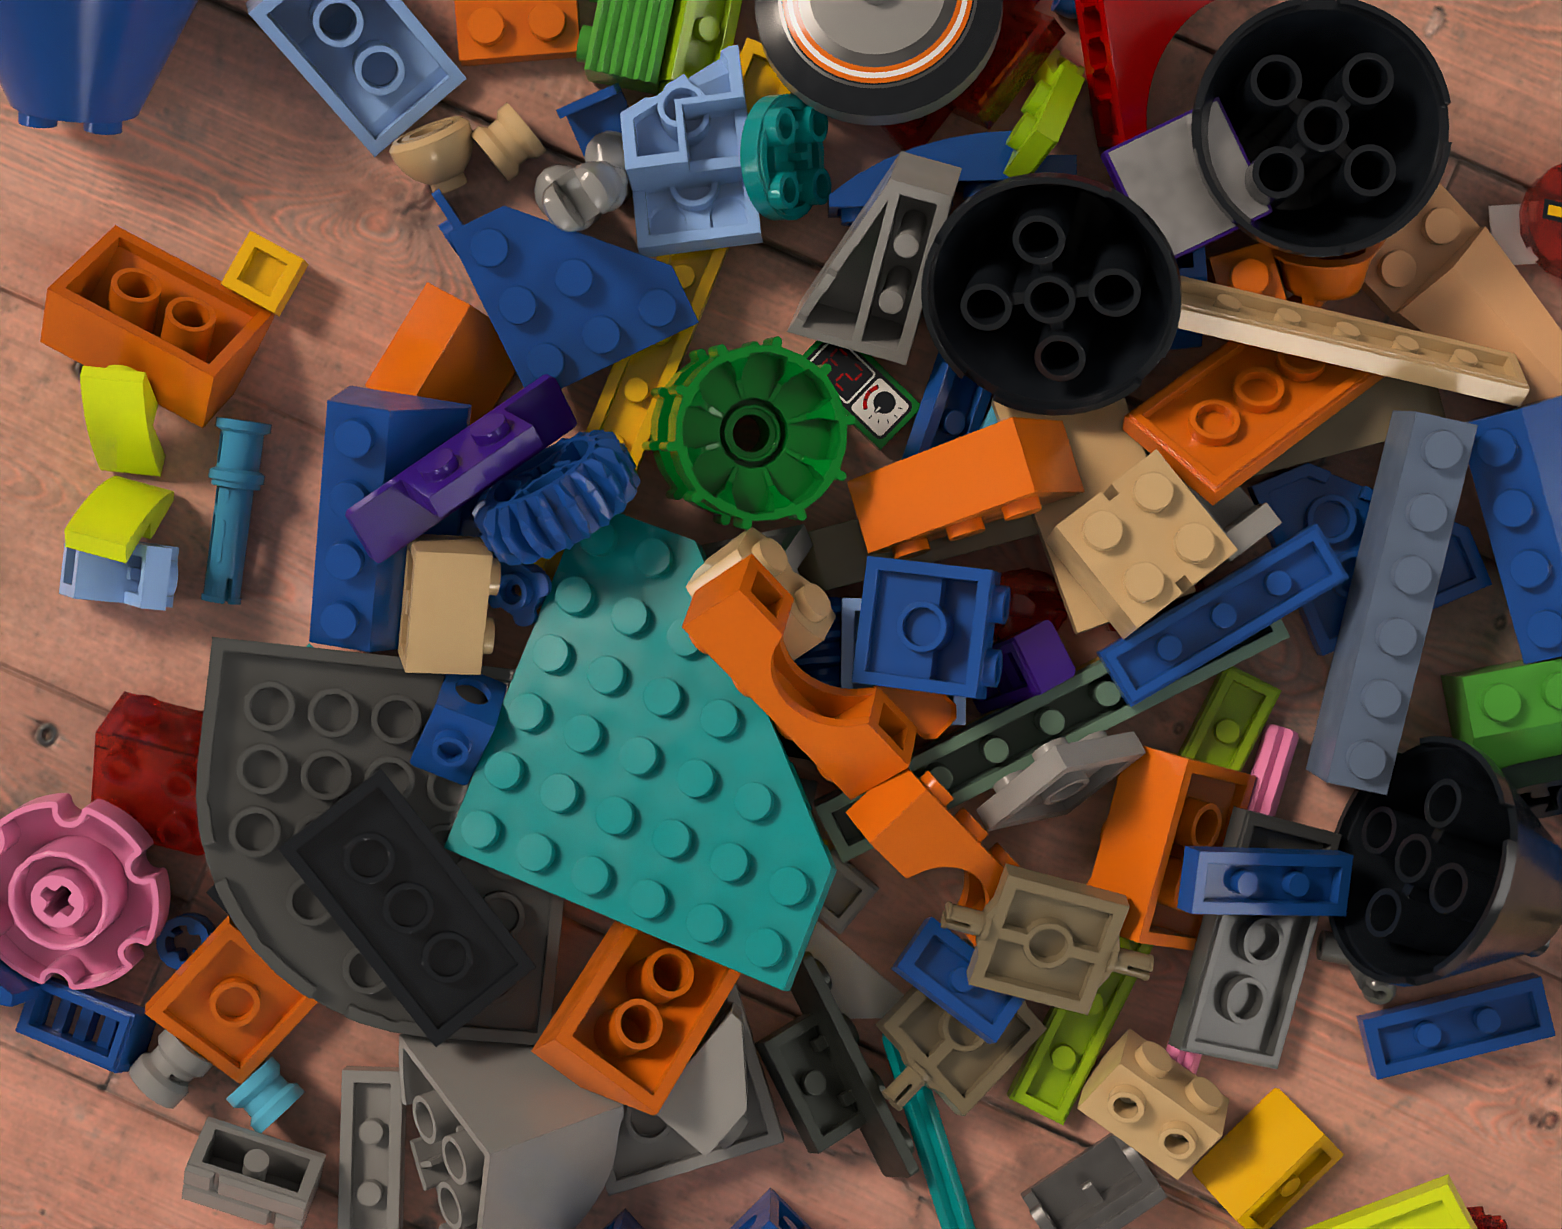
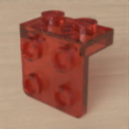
[91,691,205,856]

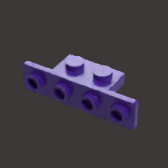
[345,374,577,563]

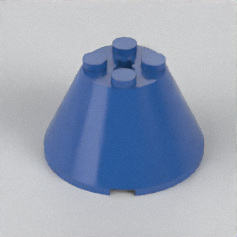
[0,0,198,135]

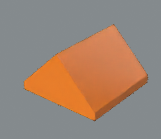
[365,282,516,425]

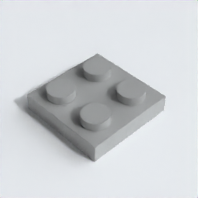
[976,730,1146,831]

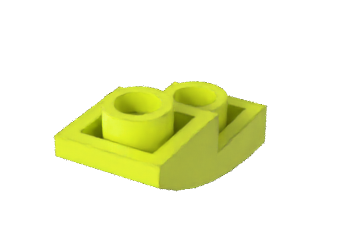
[80,365,166,477]
[64,475,174,563]

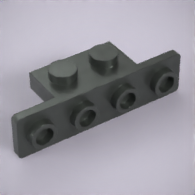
[754,951,919,1178]

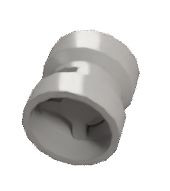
[129,1029,214,1109]

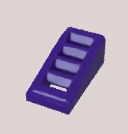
[972,620,1076,714]

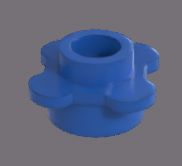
[488,562,552,627]

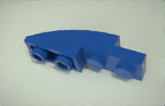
[828,131,1077,227]

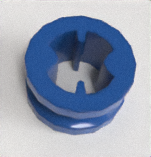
[156,912,216,970]

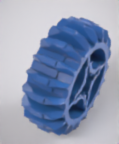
[472,430,641,566]

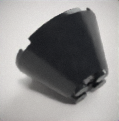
[1191,0,1452,257]
[921,172,1182,416]
[1329,736,1562,987]

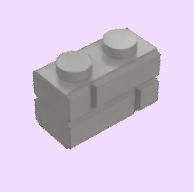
[181,1116,326,1229]

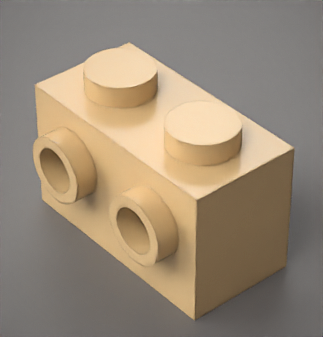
[398,534,501,675]
[1077,1028,1229,1180]

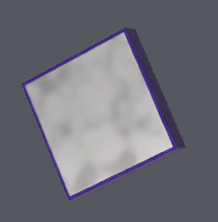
[1100,97,1273,260]

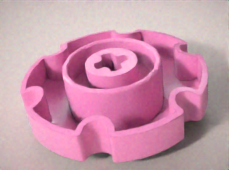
[0,793,171,990]

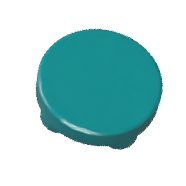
[740,94,832,221]

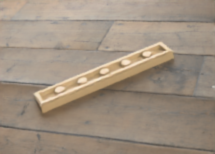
[1178,276,1530,407]

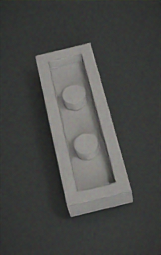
[338,1066,406,1229]

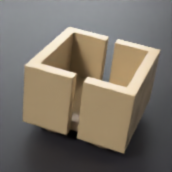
[1045,449,1238,640]

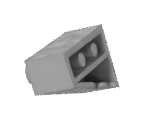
[787,151,962,365]

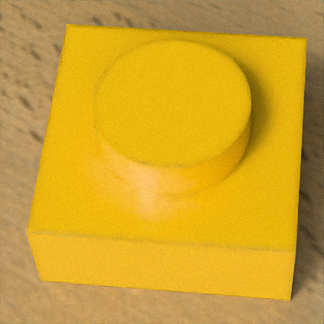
[220,230,309,317]

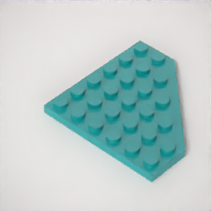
[444,513,837,991]

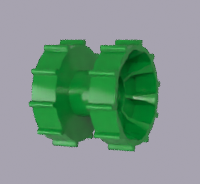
[642,336,856,530]

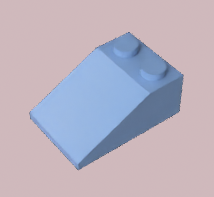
[245,0,467,157]

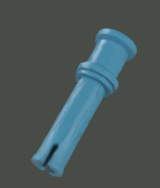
[201,417,272,605]

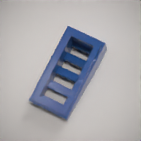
[15,977,156,1073]

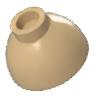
[389,116,473,194]

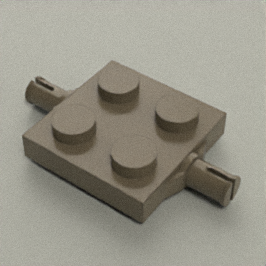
[941,864,1154,1015]
[875,939,1047,1116]

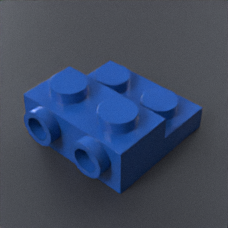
[851,556,1011,699]

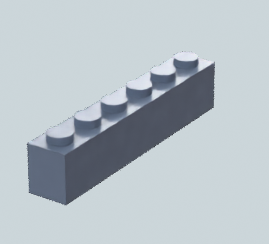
[1306,410,1478,795]

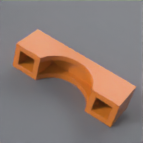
[682,554,918,800]
[845,768,1022,946]

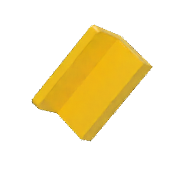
[1192,1088,1344,1229]

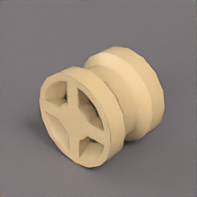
[471,103,546,182]

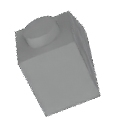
[657,1002,749,1157]

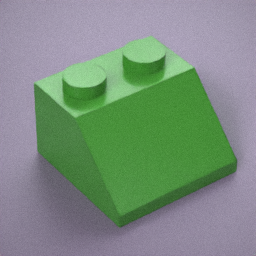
[1440,656,1562,770]

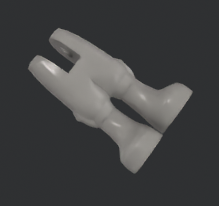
[534,130,633,232]

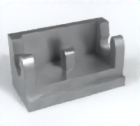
[1020,1133,1167,1229]

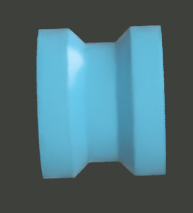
[226,1056,305,1133]

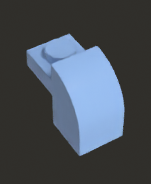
[59,541,179,611]

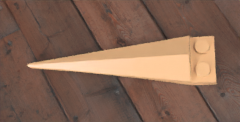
[1361,183,1562,408]

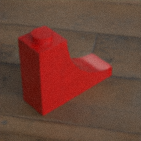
[1074,0,1214,147]

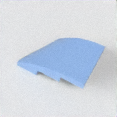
[620,45,763,257]

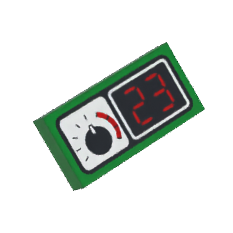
[803,340,920,451]

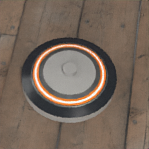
[755,0,1003,126]

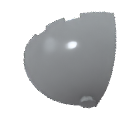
[399,1034,624,1229]

